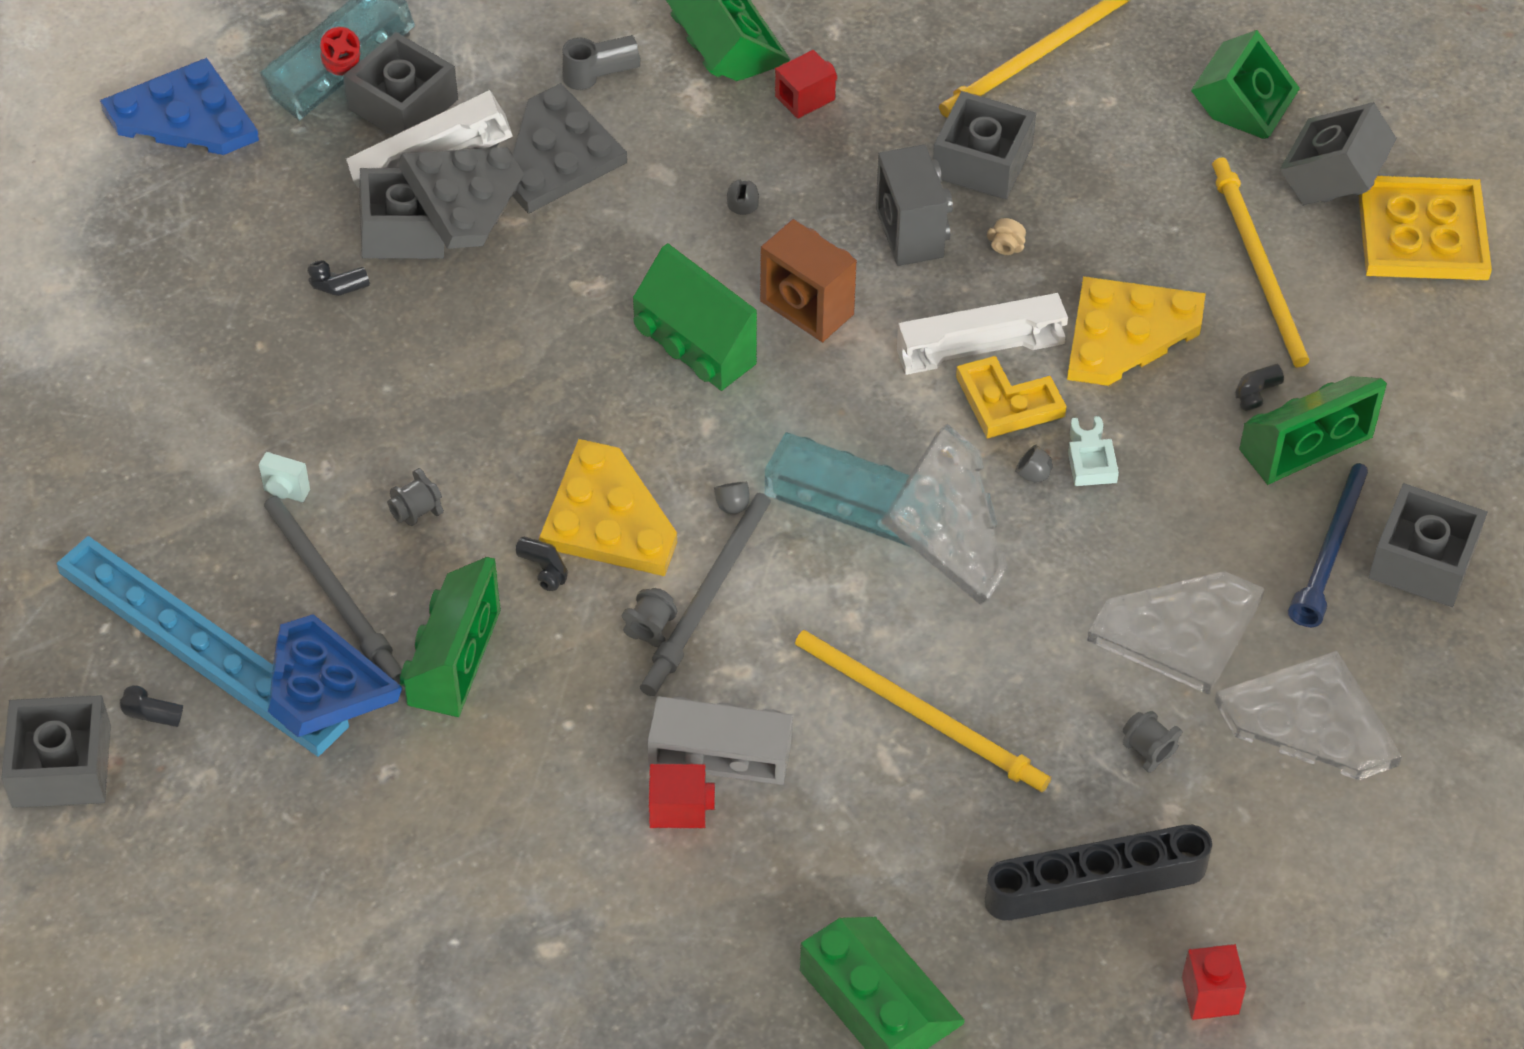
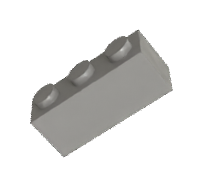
[648,696,793,785]

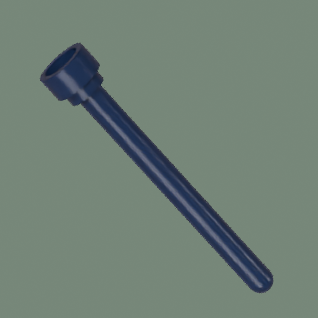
[1288,463,1368,628]

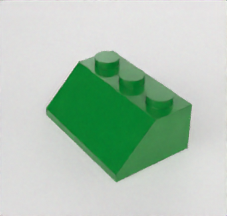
[666,0,791,81]
[633,243,757,391]
[1239,376,1387,485]
[400,557,501,717]
[800,917,965,1049]

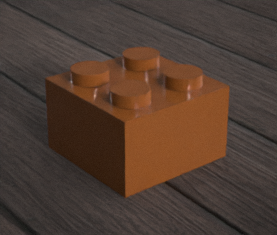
[760,219,857,343]

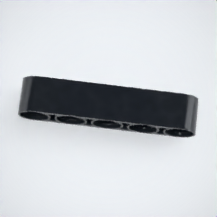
[985,824,1212,921]

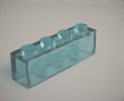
[260,0,415,121]
[765,432,945,552]

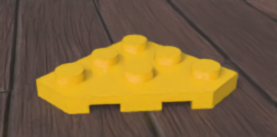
[1067,276,1206,386]
[539,439,677,576]

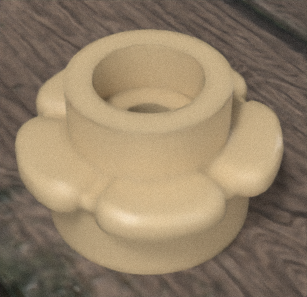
[987,218,1026,255]

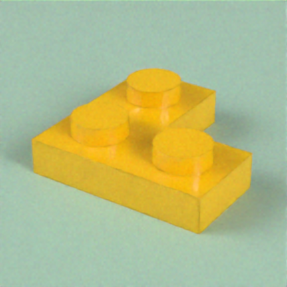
[956,356,1067,439]

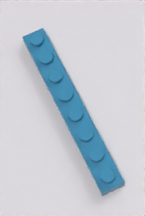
[56,536,349,757]

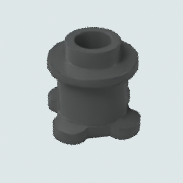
[387,468,444,526]
[622,588,678,647]
[1123,711,1183,773]

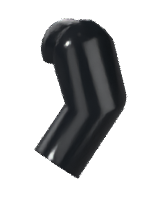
[307,260,370,296]
[1235,364,1284,411]
[516,536,568,591]
[120,685,183,727]

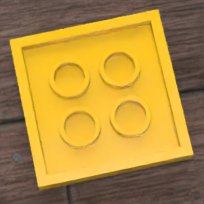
[1358,176,1492,280]

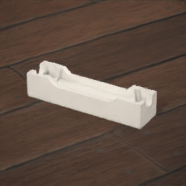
[346,90,513,188]
[897,293,1068,375]

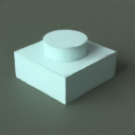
[259,452,310,502]

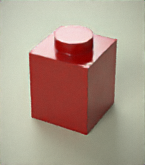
[775,50,837,119]
[649,764,715,828]
[1182,944,1247,1020]

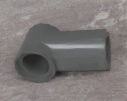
[562,35,640,90]

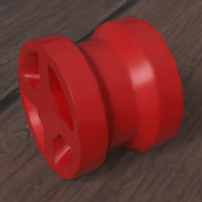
[320,27,360,76]

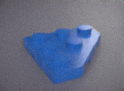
[100,57,259,155]
[268,614,402,737]

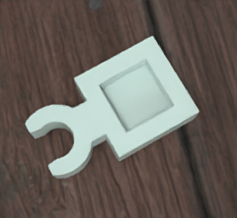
[1068,416,1119,486]

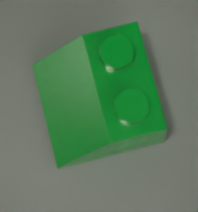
[1191,30,1300,139]

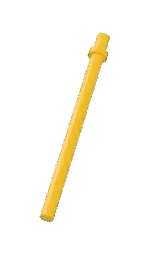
[939,0,1130,118]
[1212,157,1310,368]
[795,630,1051,793]

